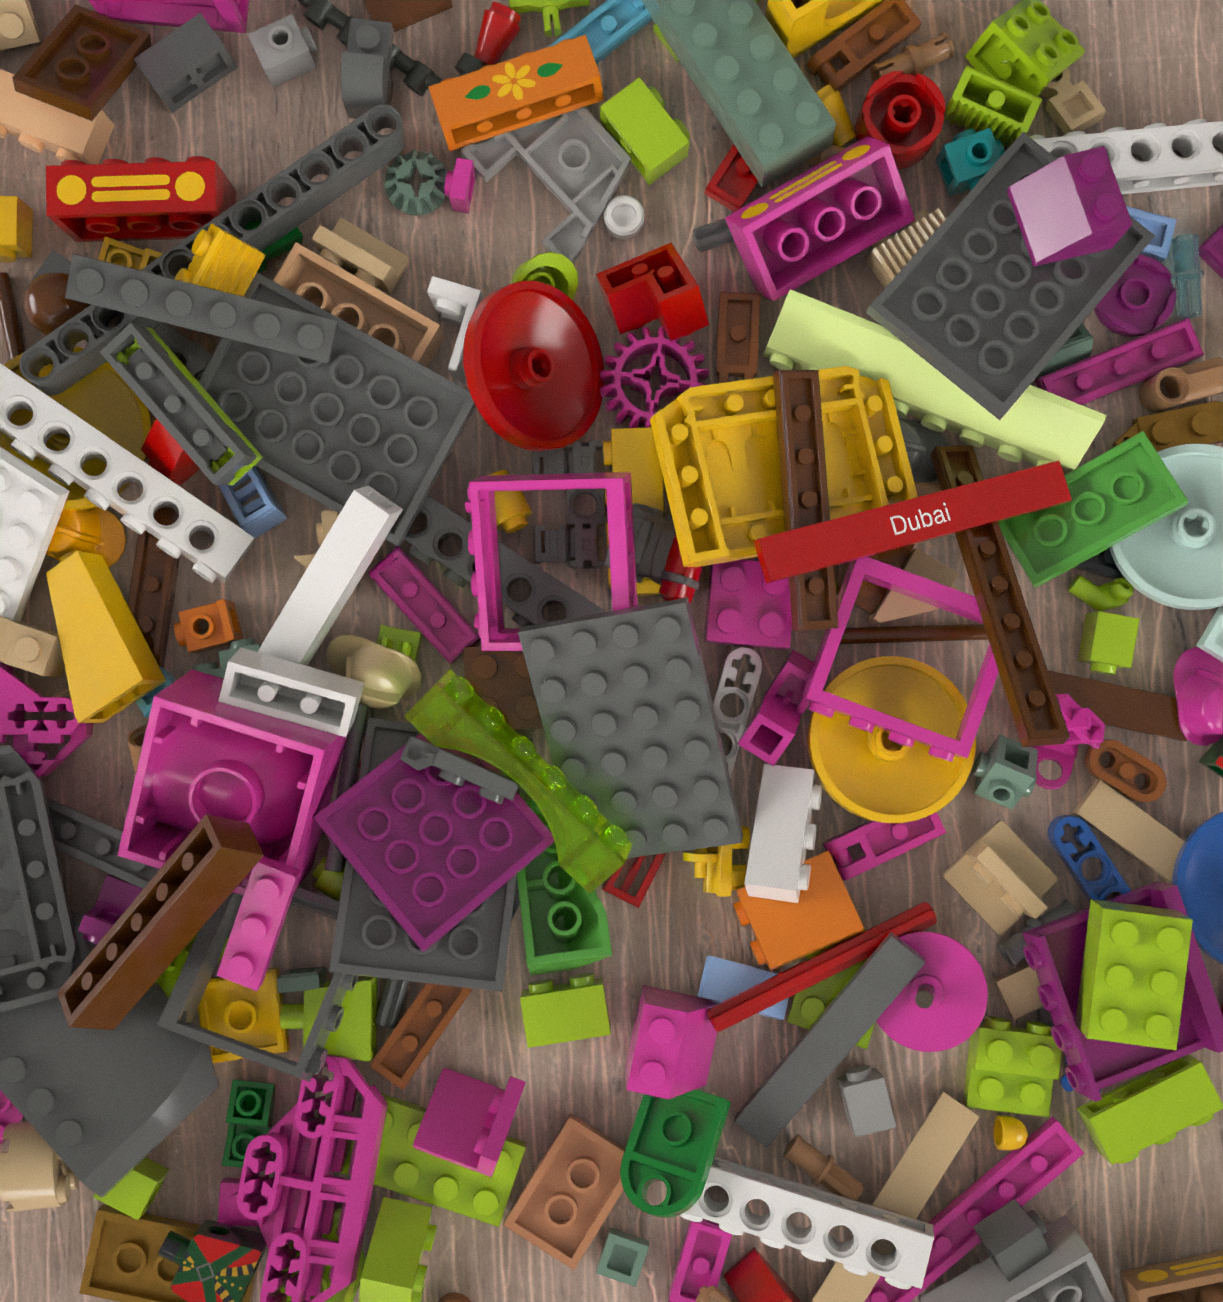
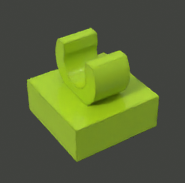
[377,625,423,663]

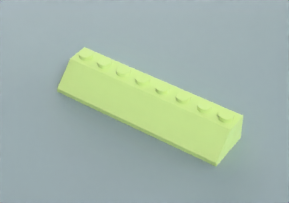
[763,289,1107,475]

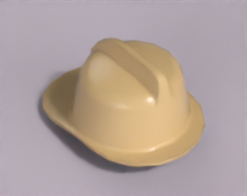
[327,634,421,709]

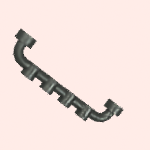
[297,0,485,97]

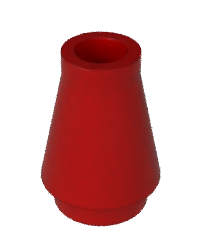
[473,2,521,66]

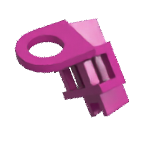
[1034,693,1105,790]

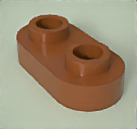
[1084,739,1167,802]

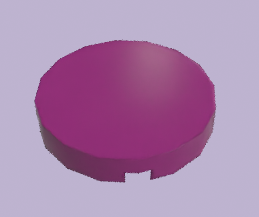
[1093,254,1177,337]

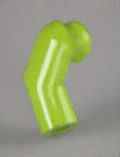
[1067,574,1134,611]

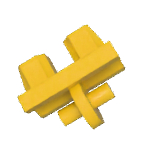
[682,825,750,897]

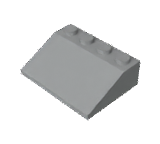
[920,1215,1115,1302]

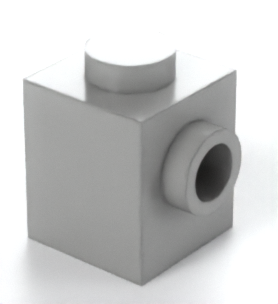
[247,14,318,88]

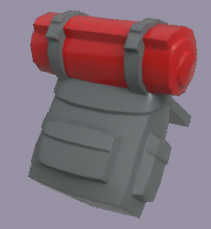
[604,503,703,604]

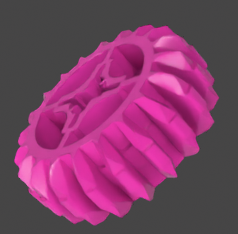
[600,326,710,428]

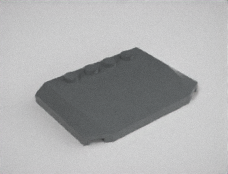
[0,745,79,1012]
[0,910,220,1197]

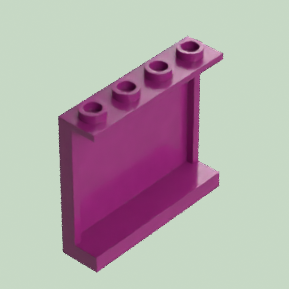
[1022,882,1223,1102]

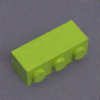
[1076,1054,1223,1165]

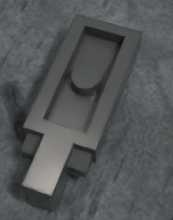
[401,736,520,804]

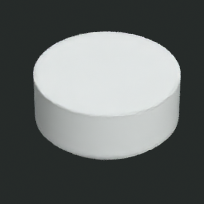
[604,195,644,240]

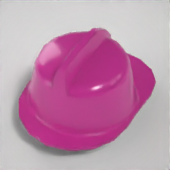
[1174,647,1223,746]

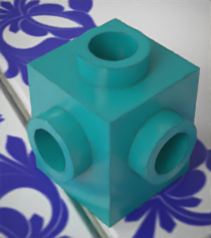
[935,128,1005,197]

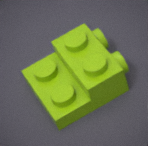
[963,1016,1062,1117]

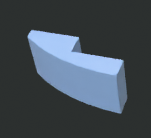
[697,956,789,1020]

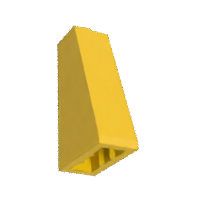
[46,550,166,723]

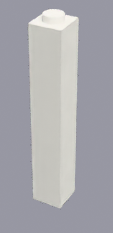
[258,485,403,666]

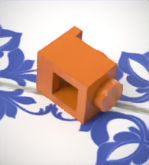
[174,599,244,654]

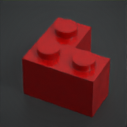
[596,242,709,341]

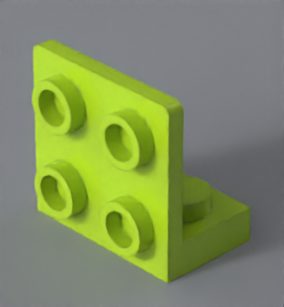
[964,0,1085,97]

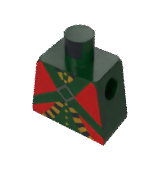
[158,1220,267,1302]

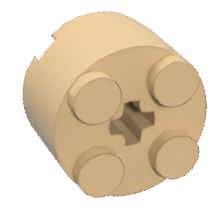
[0,1122,80,1212]

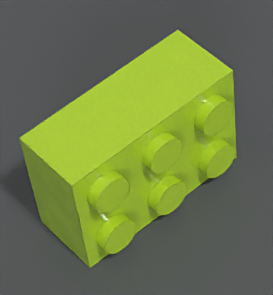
[1075,899,1193,1050]

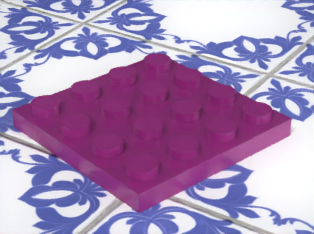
[313,711,557,953]

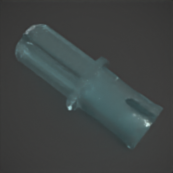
[1170,234,1205,319]

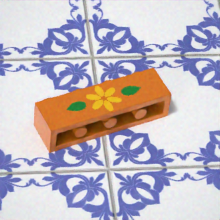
[428,35,604,151]

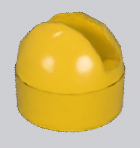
[993,1115,1028,1151]

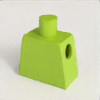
[280,976,378,1061]

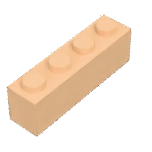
[0,69,115,164]

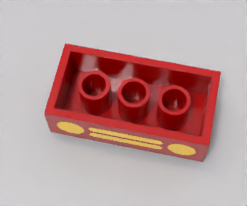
[46,156,236,242]

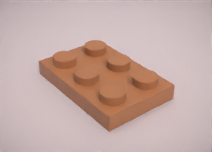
[503,1113,625,1270]

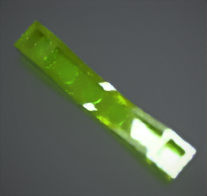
[404,669,633,894]

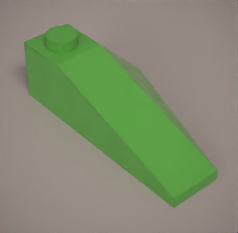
[517,798,612,976]

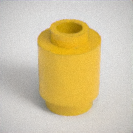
[488,470,532,534]

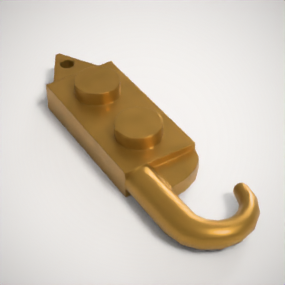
[1112,400,1223,452]

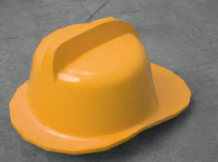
[46,506,127,568]

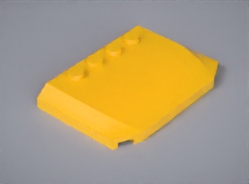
[650,366,918,567]

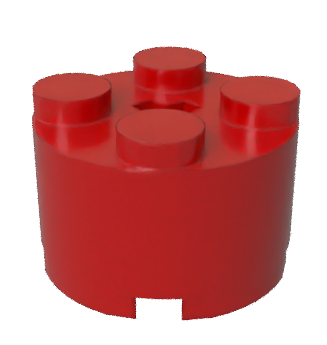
[854,71,945,170]

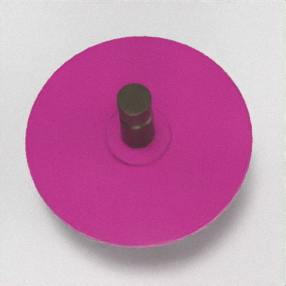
[876,931,988,1052]

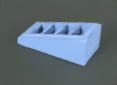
[218,466,287,538]

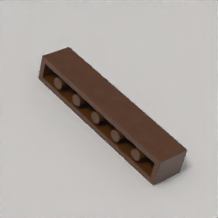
[57,814,264,1030]

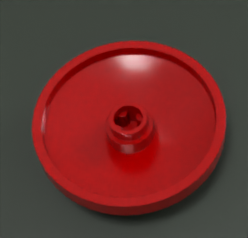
[463,281,604,451]

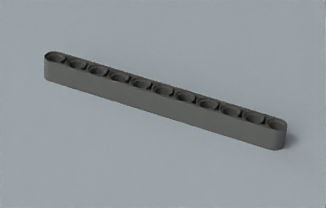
[20,105,406,395]

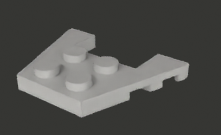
[460,107,631,264]

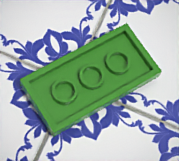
[998,431,1188,588]

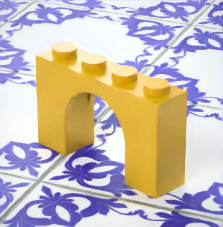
[765,0,884,58]

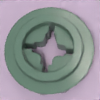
[384,149,447,216]

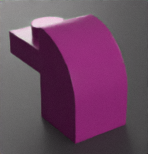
[78,874,143,944]

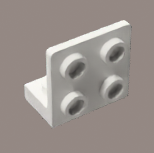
[427,276,483,388]

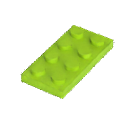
[342,1093,527,1227]

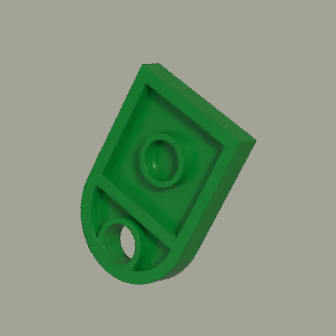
[620,1089,731,1218]

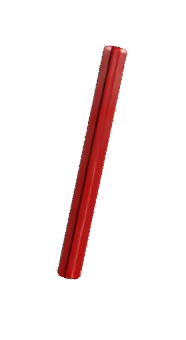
[707,902,937,1032]

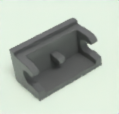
[133,13,238,113]

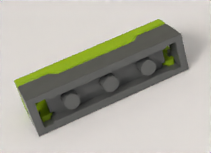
[100,323,263,485]

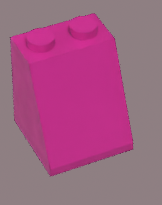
[625,985,719,1099]

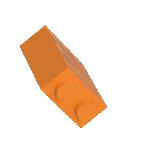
[732,851,864,972]

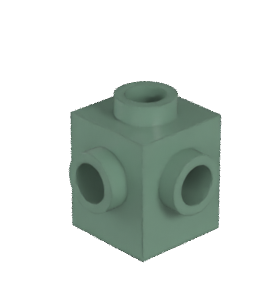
[972,734,1038,810]

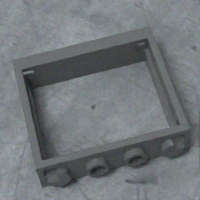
[157,887,359,1082]

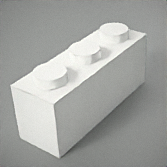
[218,647,365,737]
[744,764,822,903]

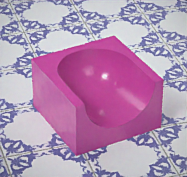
[117,669,348,895]

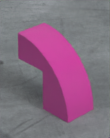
[738,649,814,766]

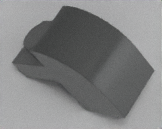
[341,18,394,119]

